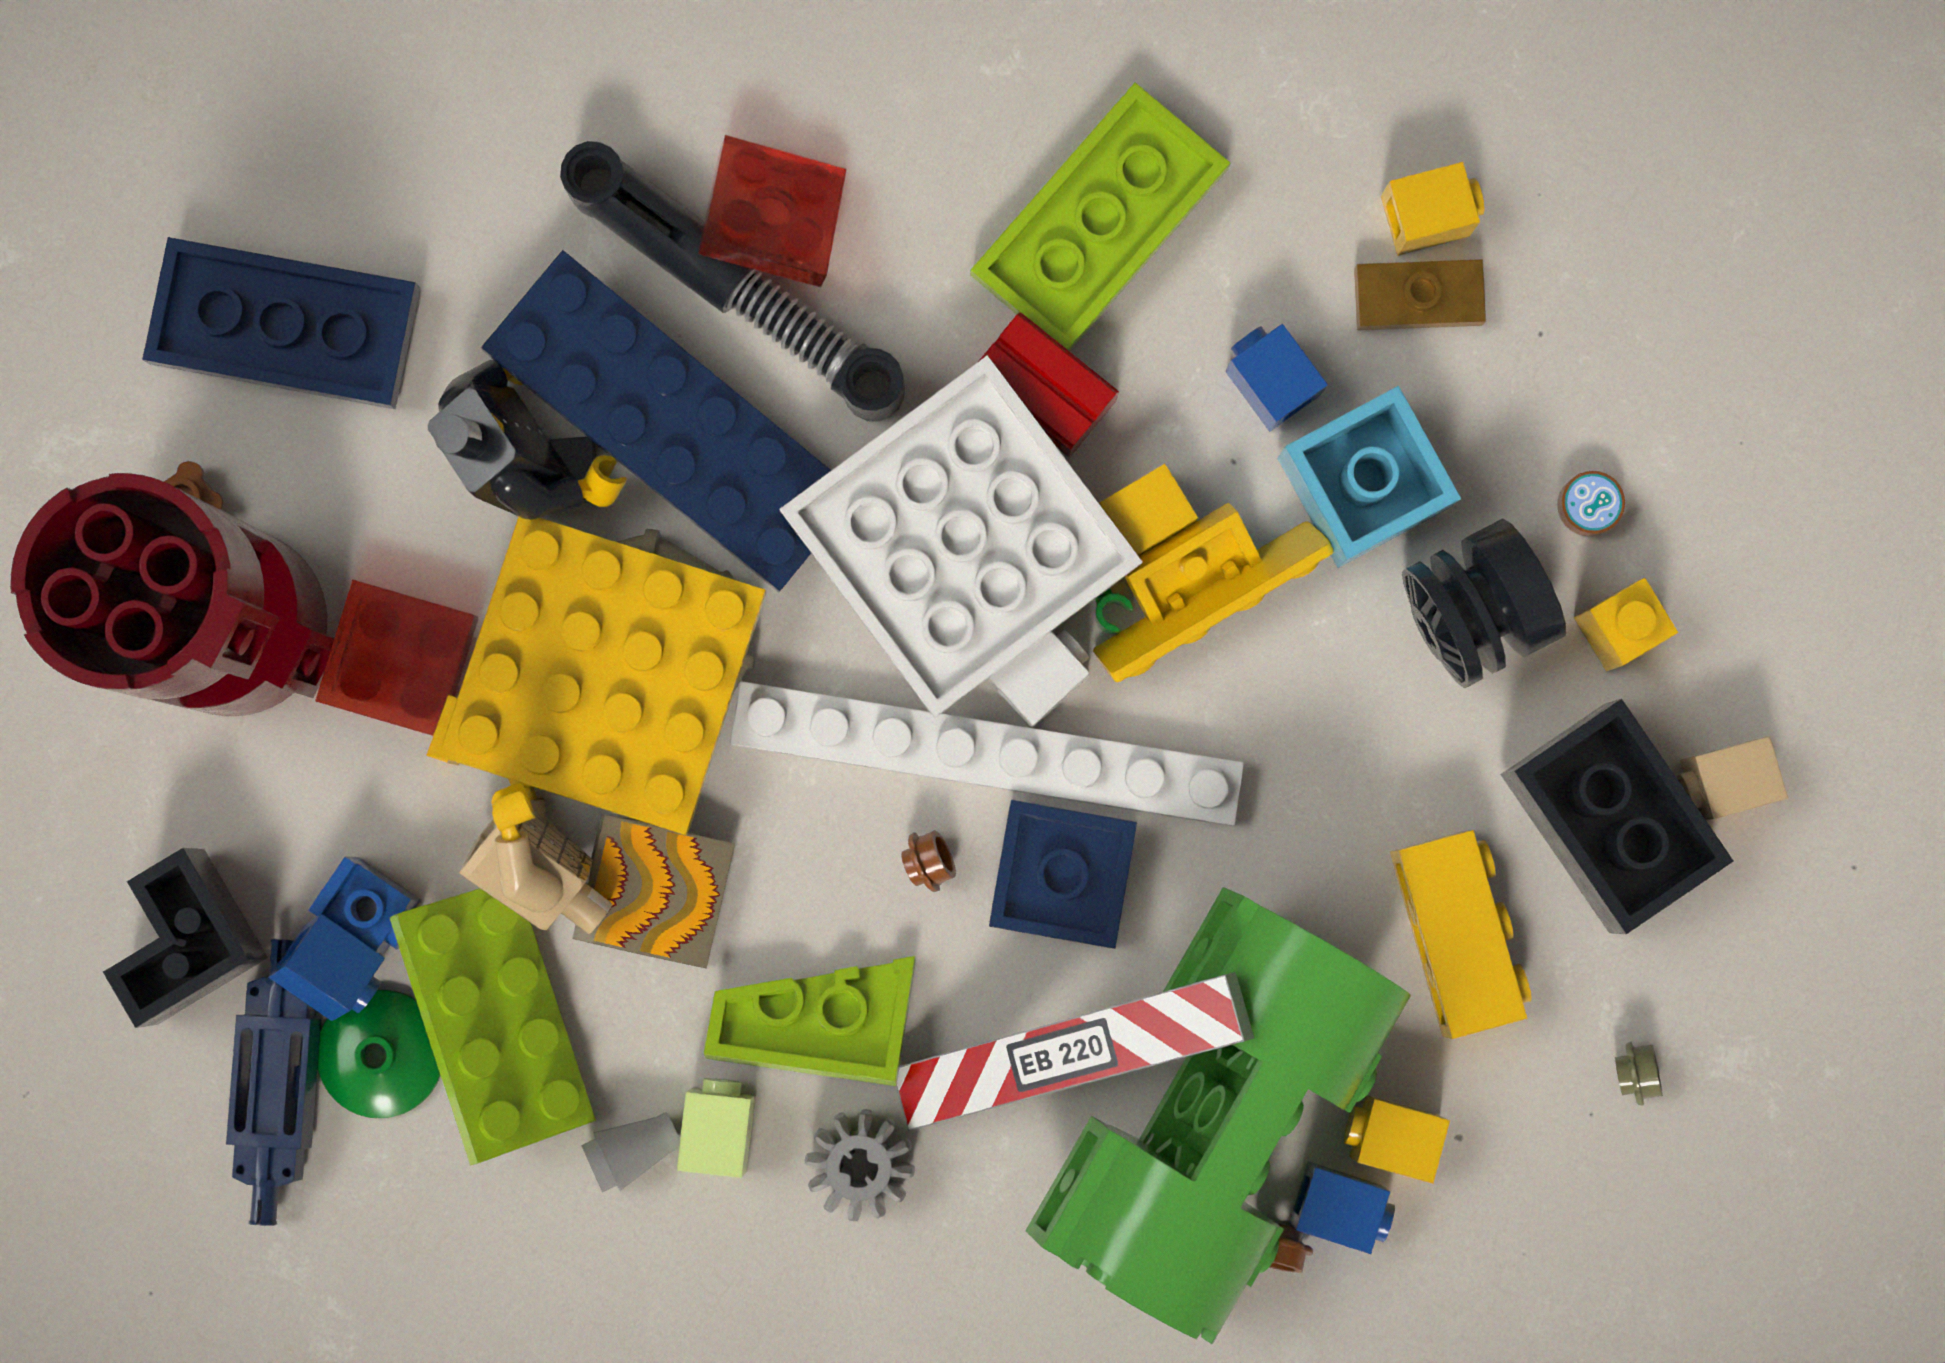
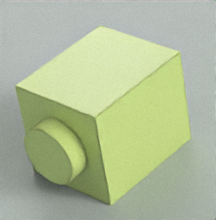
[677,1078,756,1178]

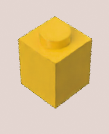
[1381,162,1485,256]
[1099,463,1198,556]
[1573,577,1679,672]
[1344,1095,1450,1184]

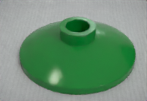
[318,990,441,1119]

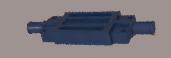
[226,939,321,1226]

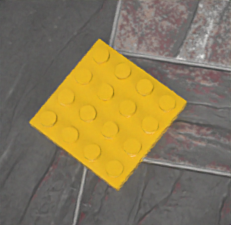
[438,516,767,836]

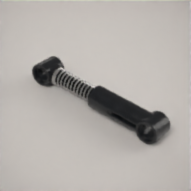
[560,141,905,421]

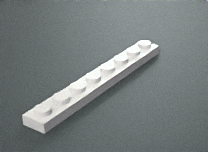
[730,681,1244,826]

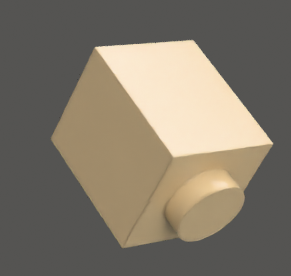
[1677,736,1789,820]

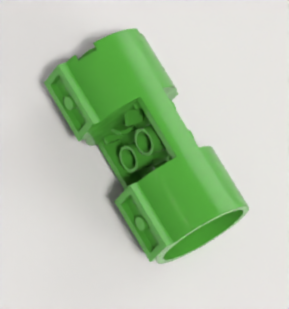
[1025,887,1411,1344]

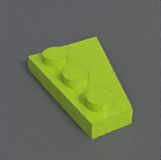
[704,956,916,1086]

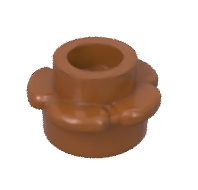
[901,830,956,892]
[1269,1224,1313,1273]

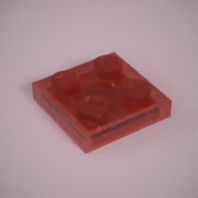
[698,135,847,288]
[315,580,479,736]

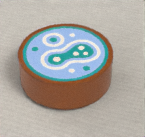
[1557,471,1625,536]

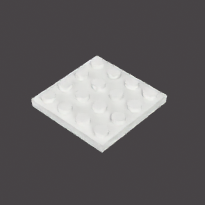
[779,356,1142,718]

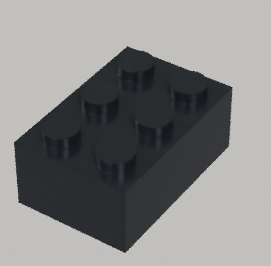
[1500,698,1734,934]

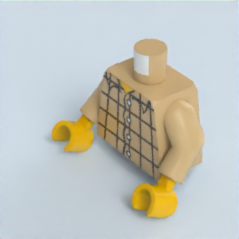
[459,779,612,934]

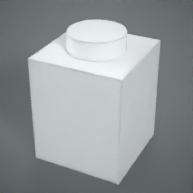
[989,629,1090,728]

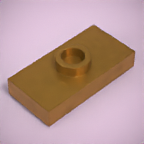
[1354,259,1486,330]

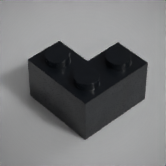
[103,848,268,1028]

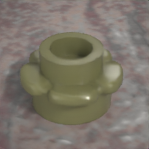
[1615,1042,1663,1106]

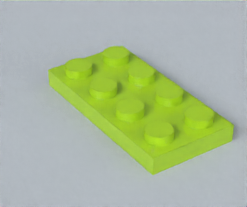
[970,82,1231,351]
[390,888,596,1166]

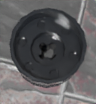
[1402,518,1566,688]

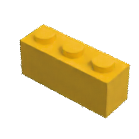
[1389,830,1532,1039]

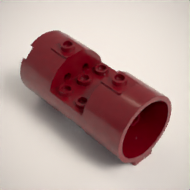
[10,473,342,716]

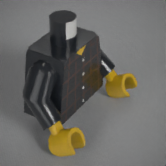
[427,359,627,520]

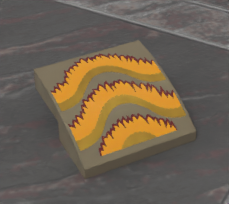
[572,813,735,969]

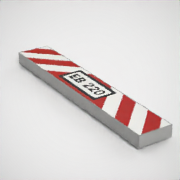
[896,972,1254,1131]

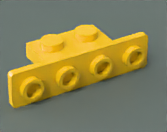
[1093,502,1334,682]

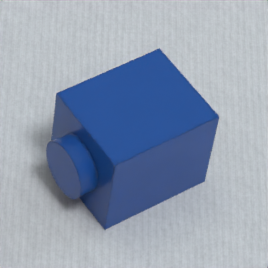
[1226,323,1328,432]
[268,913,385,1021]
[1289,1161,1395,1254]

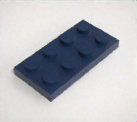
[142,237,420,410]

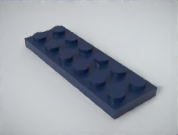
[481,250,832,593]

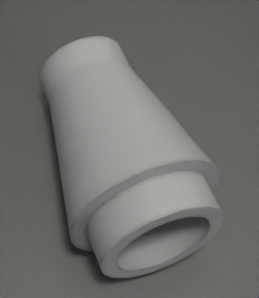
[581,1112,680,1193]

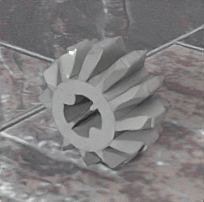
[805,1109,915,1222]

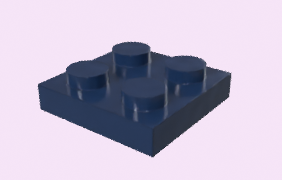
[989,800,1137,949]

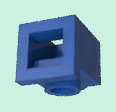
[308,856,421,953]

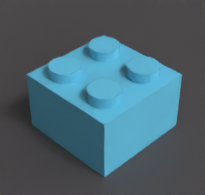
[1277,386,1461,568]

